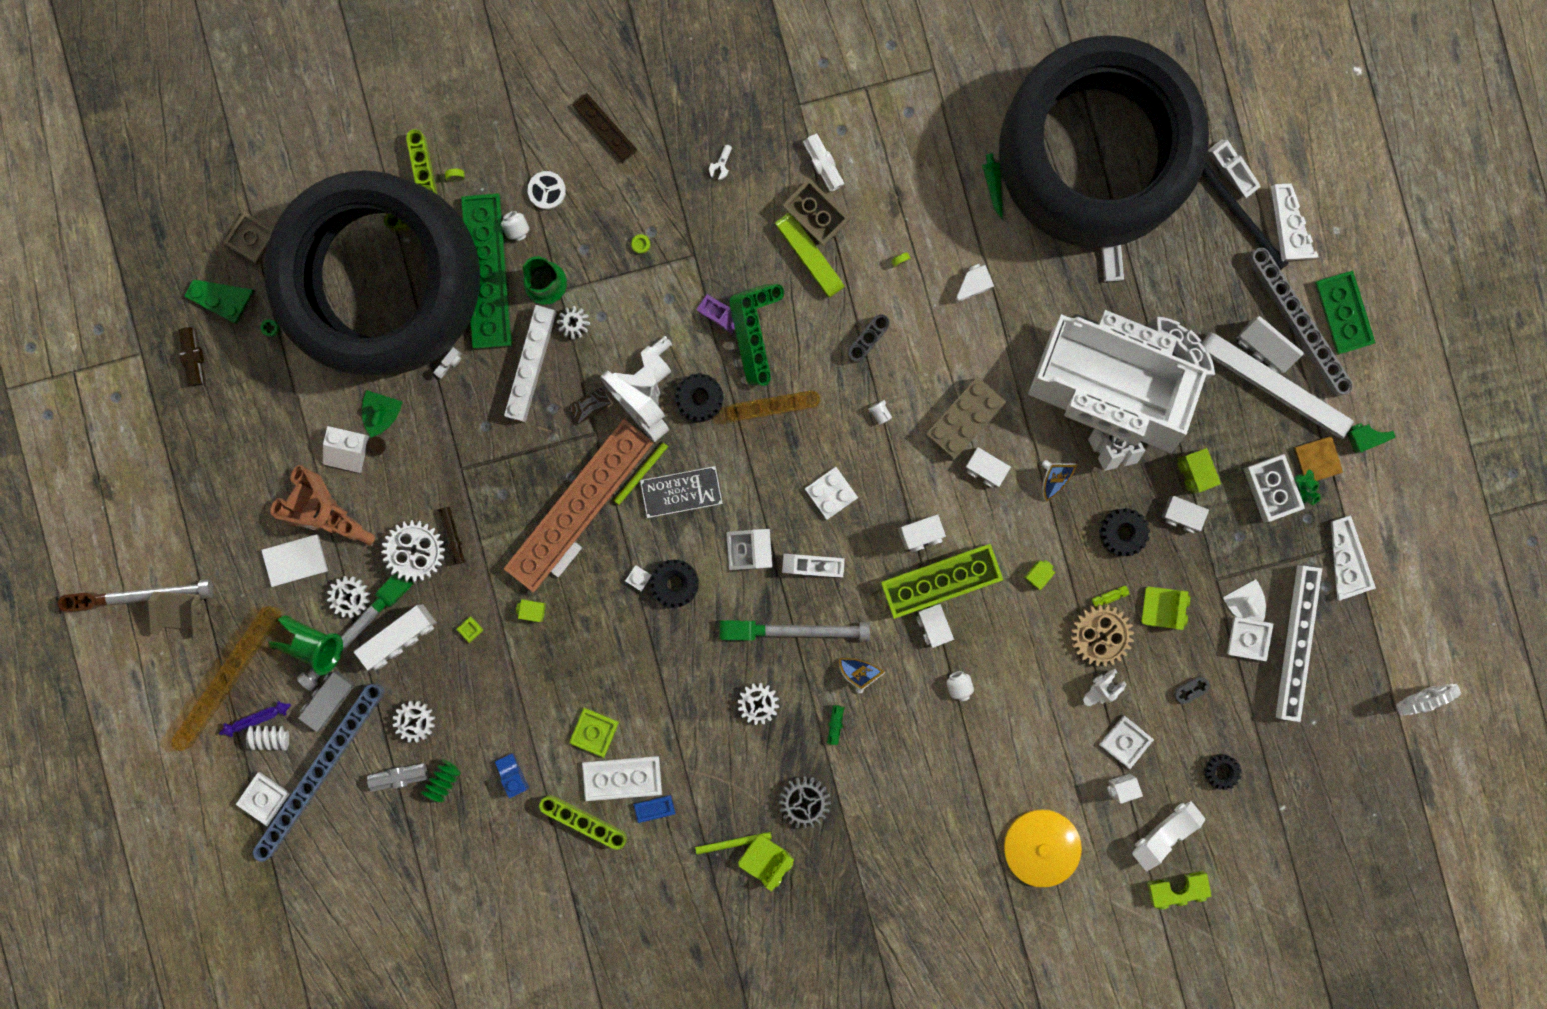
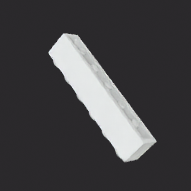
[504,305,557,423]

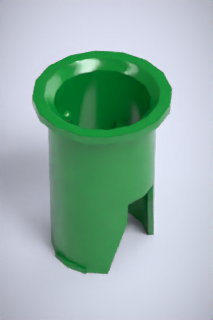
[523,256,567,305]
[268,615,343,675]

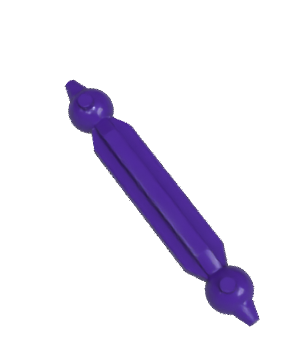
[219,701,291,737]

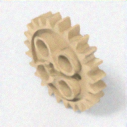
[1071,604,1134,667]

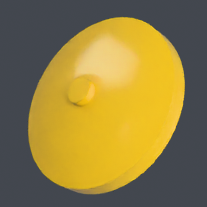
[1004,809,1082,887]

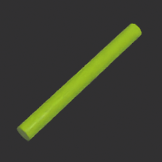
[614,442,668,505]
[695,832,772,855]

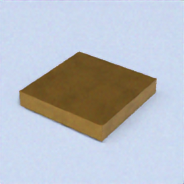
[1294,436,1343,481]

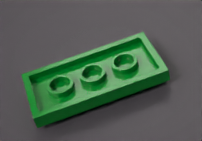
[1315,270,1376,355]

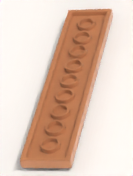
[504,419,654,593]

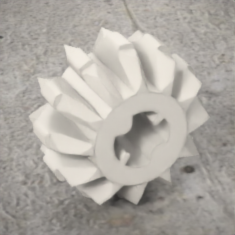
[557,306,590,339]

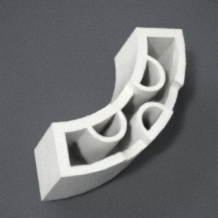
[1148,317,1215,381]
[1132,801,1205,872]

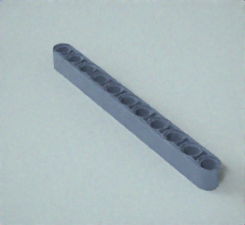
[253,683,384,862]

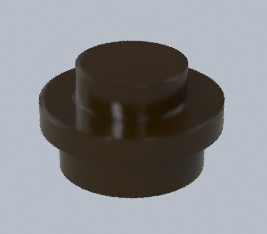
[366,436,386,456]

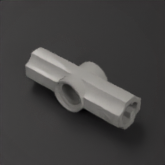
[367,763,428,792]

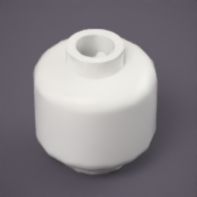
[501,211,529,241]
[947,671,974,701]

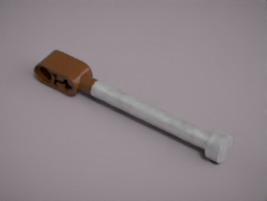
[58,579,213,612]

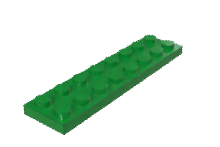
[461,193,512,349]

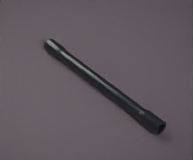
[1202,162,1289,270]

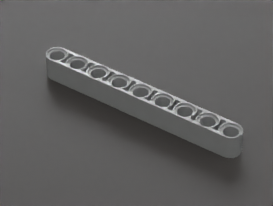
[1248,248,1353,396]

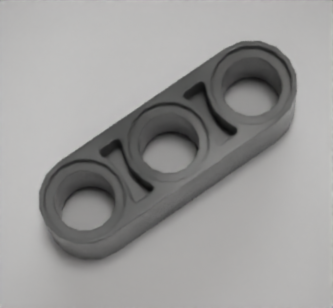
[848,314,890,363]

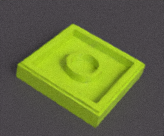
[569,707,619,758]

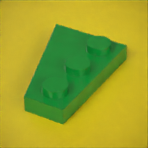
[185,279,255,324]

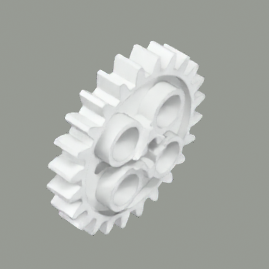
[381,520,445,583]
[1396,683,1461,716]

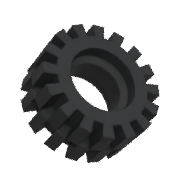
[1204,754,1242,790]

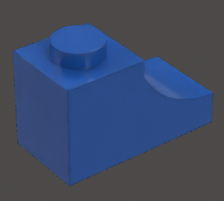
[495,753,529,798]

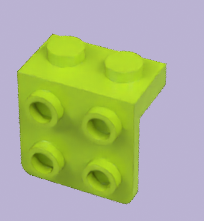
[1141,587,1191,630]
[738,834,794,891]

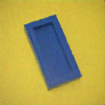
[633,795,676,823]

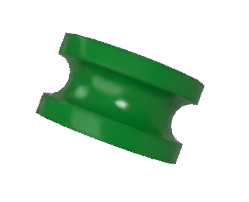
[260,319,280,337]

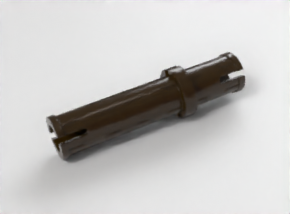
[438,507,466,565]

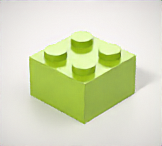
[1177,448,1221,494]

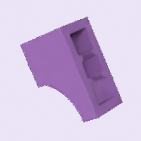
[696,294,735,334]

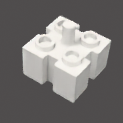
[1088,429,1145,471]

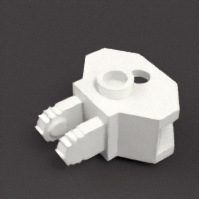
[1083,669,1127,706]

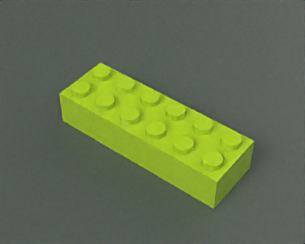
[880,544,1003,619]

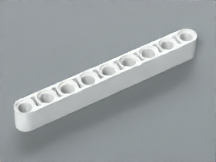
[1202,332,1354,439]

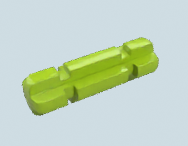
[1092,586,1130,608]

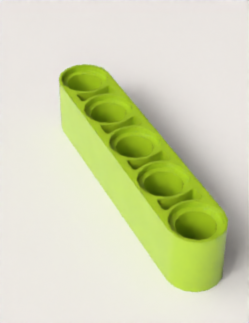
[775,213,845,298]
[539,795,627,850]

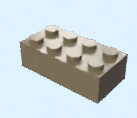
[925,376,1006,460]

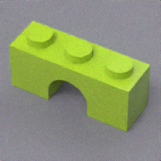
[1147,871,1212,910]

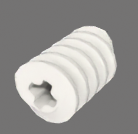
[246,726,289,750]

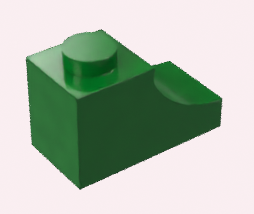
[1347,423,1396,454]

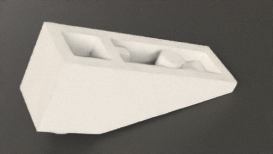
[782,554,845,577]

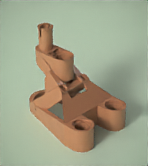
[270,465,375,545]

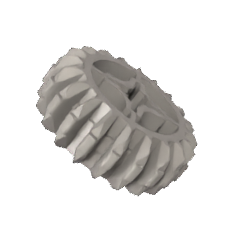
[779,776,831,829]

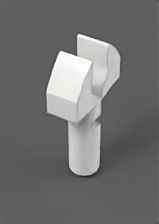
[709,145,732,181]

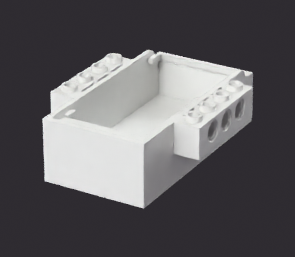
[1028,310,1208,453]

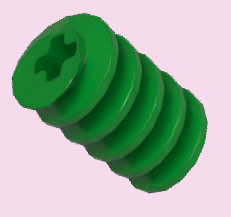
[421,759,461,802]

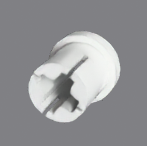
[868,400,892,425]

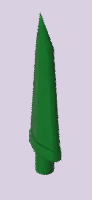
[982,153,1003,220]

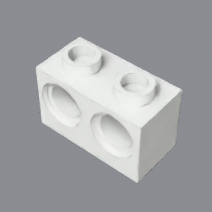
[1107,774,1143,804]

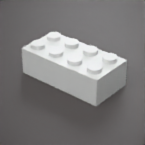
[354,604,437,671]

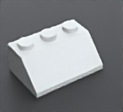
[1236,316,1304,374]

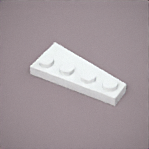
[1271,184,1319,261]

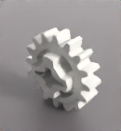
[327,576,370,618]
[738,683,779,725]
[393,701,435,743]

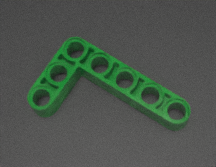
[729,284,784,386]

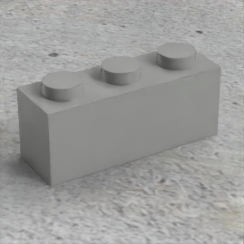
[298,671,356,732]

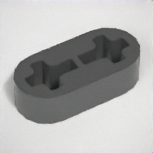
[1174,677,1210,704]

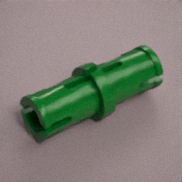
[827,705,845,745]

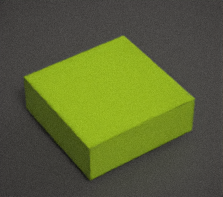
[456,616,484,643]

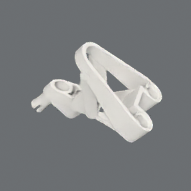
[600,336,672,442]

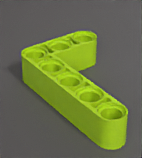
[384,129,438,232]

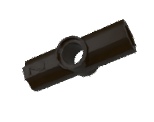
[178,327,206,387]

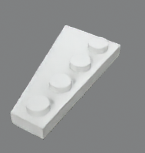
[1331,515,1376,601]

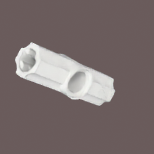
[803,134,844,192]

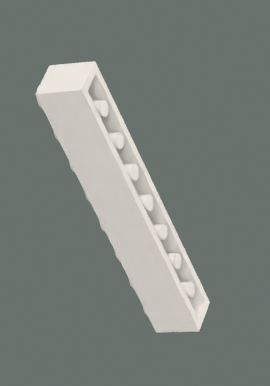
[1276,565,1322,722]

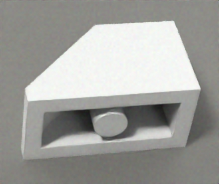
[955,264,994,303]

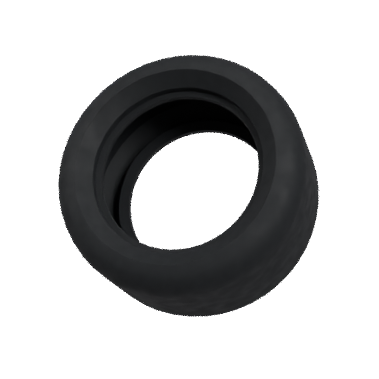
[999,35,1209,248]
[264,170,480,375]

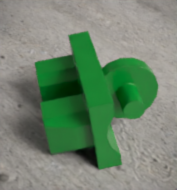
[1293,469,1321,506]

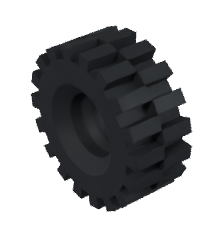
[675,373,724,422]
[1099,508,1150,556]
[650,559,699,608]

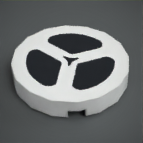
[528,171,566,210]

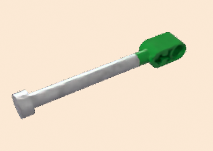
[297,573,414,691]
[719,620,870,642]

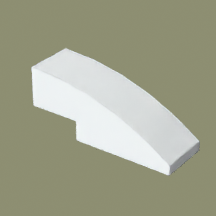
[1208,139,1261,198]

